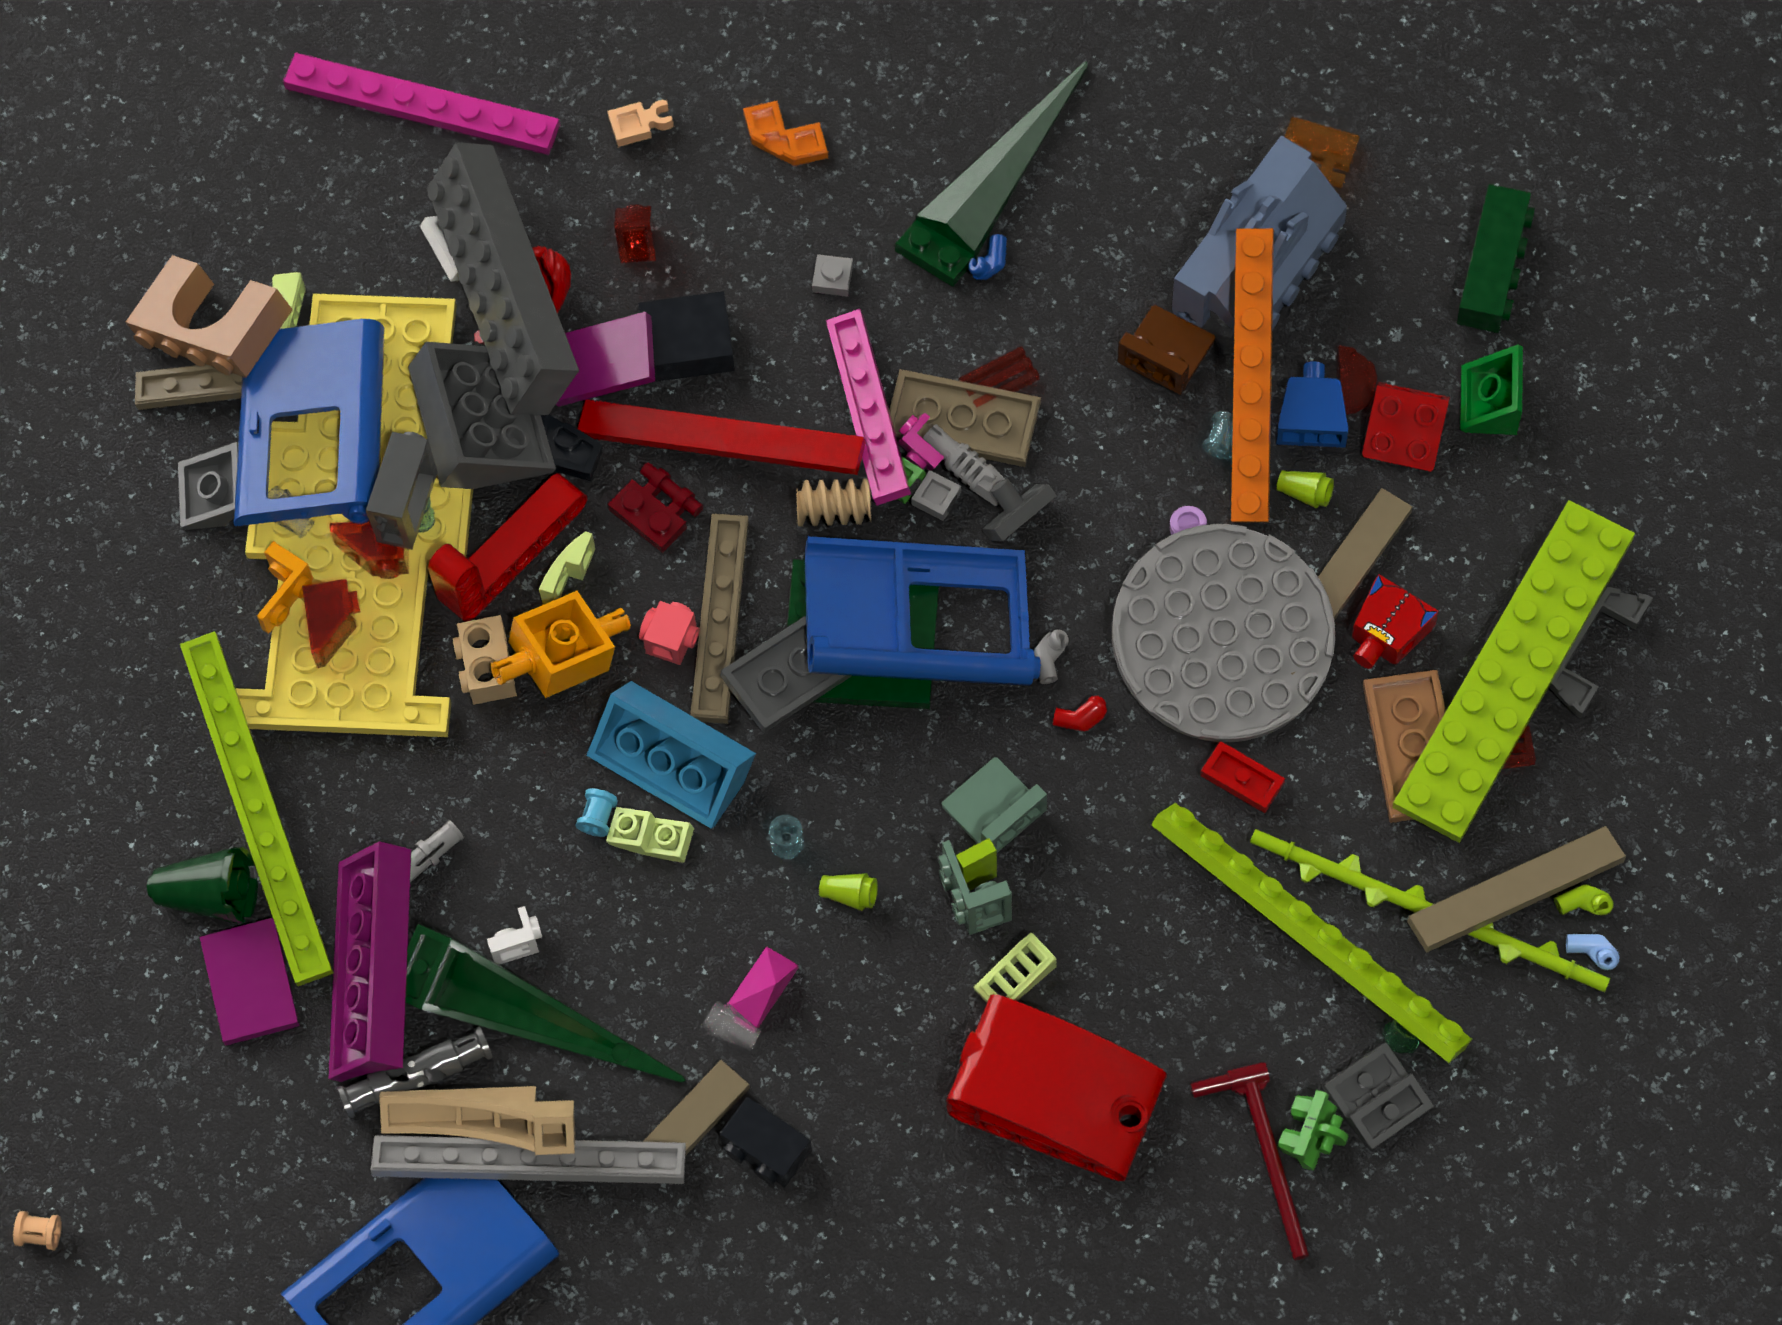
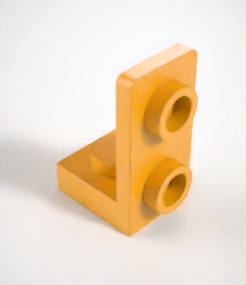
[257,541,314,634]

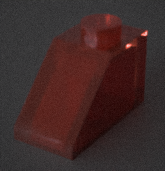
[614,204,656,263]
[330,521,409,579]
[302,579,361,668]

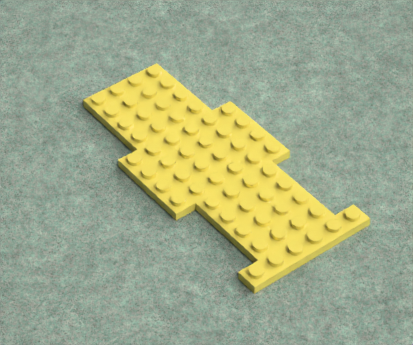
[236,294,473,737]

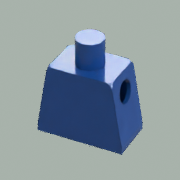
[1276,361,1348,448]

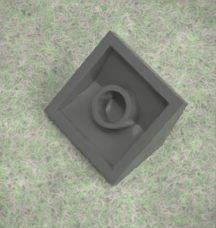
[178,442,238,530]

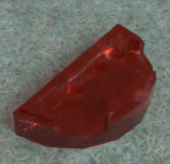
[1338,346,1377,415]

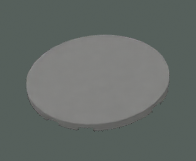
[1111,524,1335,742]

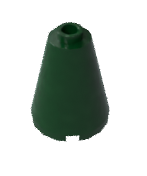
[147,847,258,923]

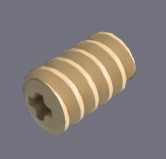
[796,478,871,526]

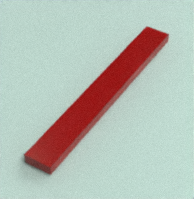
[577,399,866,475]

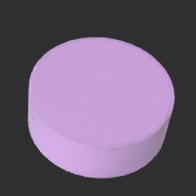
[1170,506,1207,535]

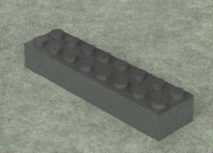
[427,143,579,415]

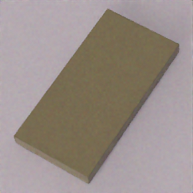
[889,369,1041,467]

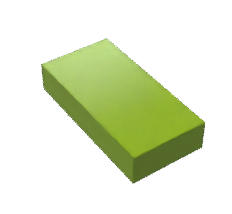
[956,838,997,891]

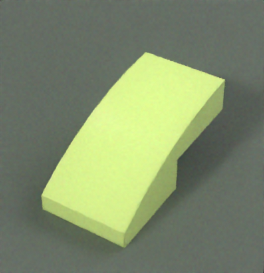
[539,531,595,604]

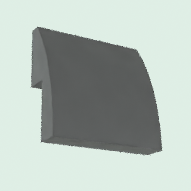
[1321,1042,1434,1150]

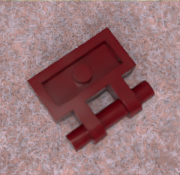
[608,462,703,553]

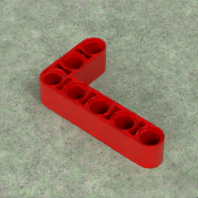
[428,473,587,622]

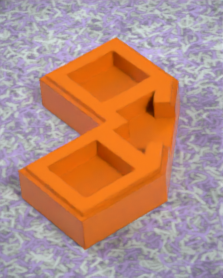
[743,101,828,166]

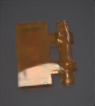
[1285,116,1360,188]

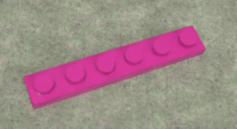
[826,309,911,506]

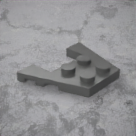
[1549,587,1653,718]

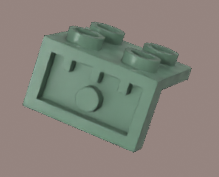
[942,757,1047,853]
[938,840,1012,935]

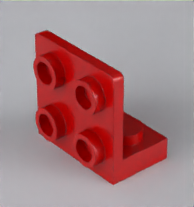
[1362,382,1450,471]

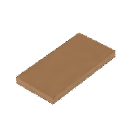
[1363,670,1446,823]

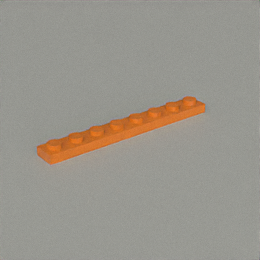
[1231,228,1274,523]

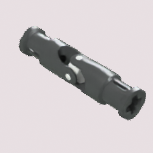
[337,1027,493,1119]

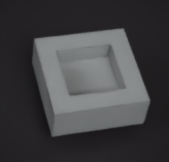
[812,254,853,297]
[911,470,961,521]

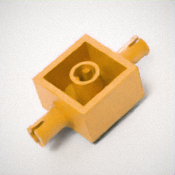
[491,590,631,698]

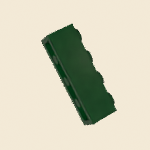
[1457,184,1535,333]

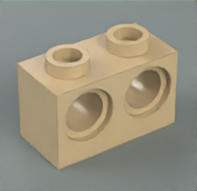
[453,615,517,705]

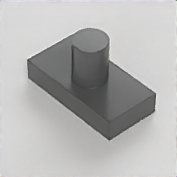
[982,478,1057,541]

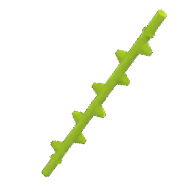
[1250,829,1611,993]

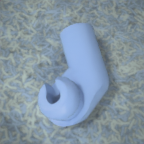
[1566,934,1619,970]

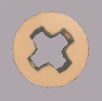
[13,1211,62,1250]

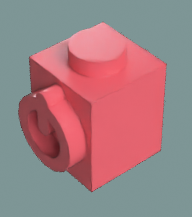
[639,601,700,665]

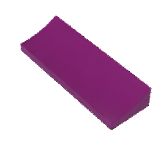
[329,841,411,1082]

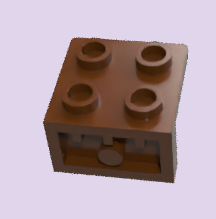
[1118,305,1215,395]

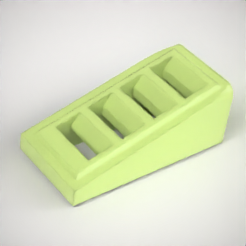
[272,272,305,329]
[974,932,1056,1003]

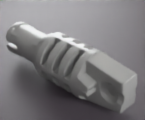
[923,424,1005,506]

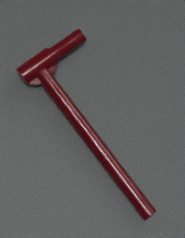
[1190,1062,1309,1260]

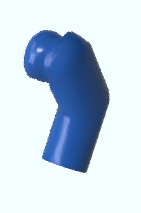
[968,234,1007,280]

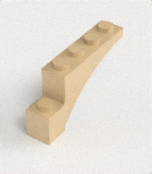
[380,1086,575,1155]

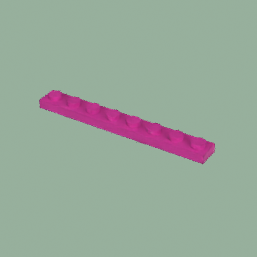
[283,53,560,155]

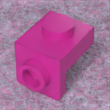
[898,413,944,471]

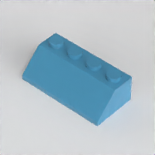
[586,681,756,829]

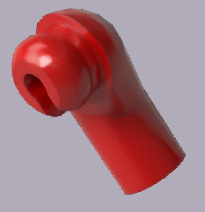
[1053,696,1107,732]

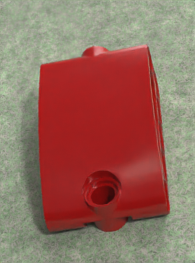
[946,994,1167,1181]

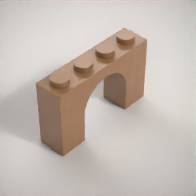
[126,255,293,377]

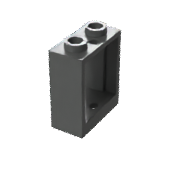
[366,432,438,550]

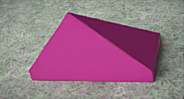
[725,946,799,1029]

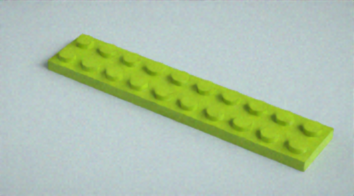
[1392,500,1635,843]

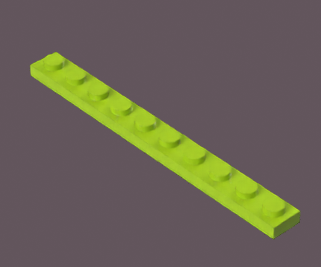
[180,631,333,987]
[1151,803,1472,1063]

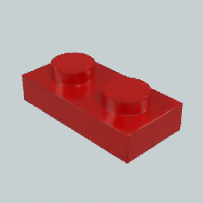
[1200,741,1285,813]

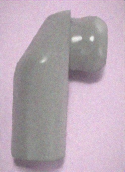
[1034,629,1069,684]

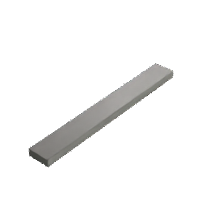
[371,1136,686,1184]

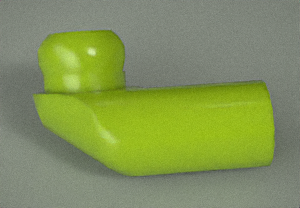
[1554,884,1614,915]

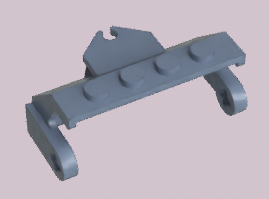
[1172,136,1347,331]

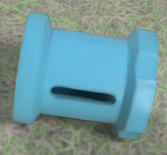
[575,788,618,837]

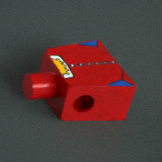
[1352,574,1439,669]

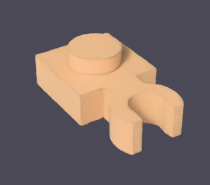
[608,100,674,147]

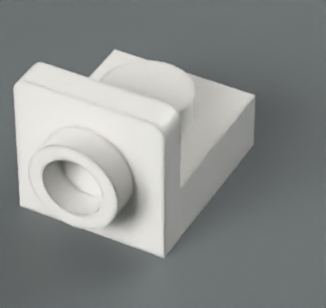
[487,906,542,965]

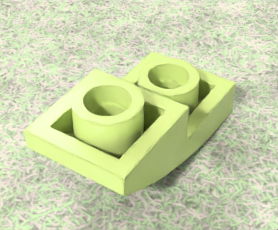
[606,807,694,863]

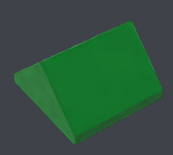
[1460,344,1523,435]

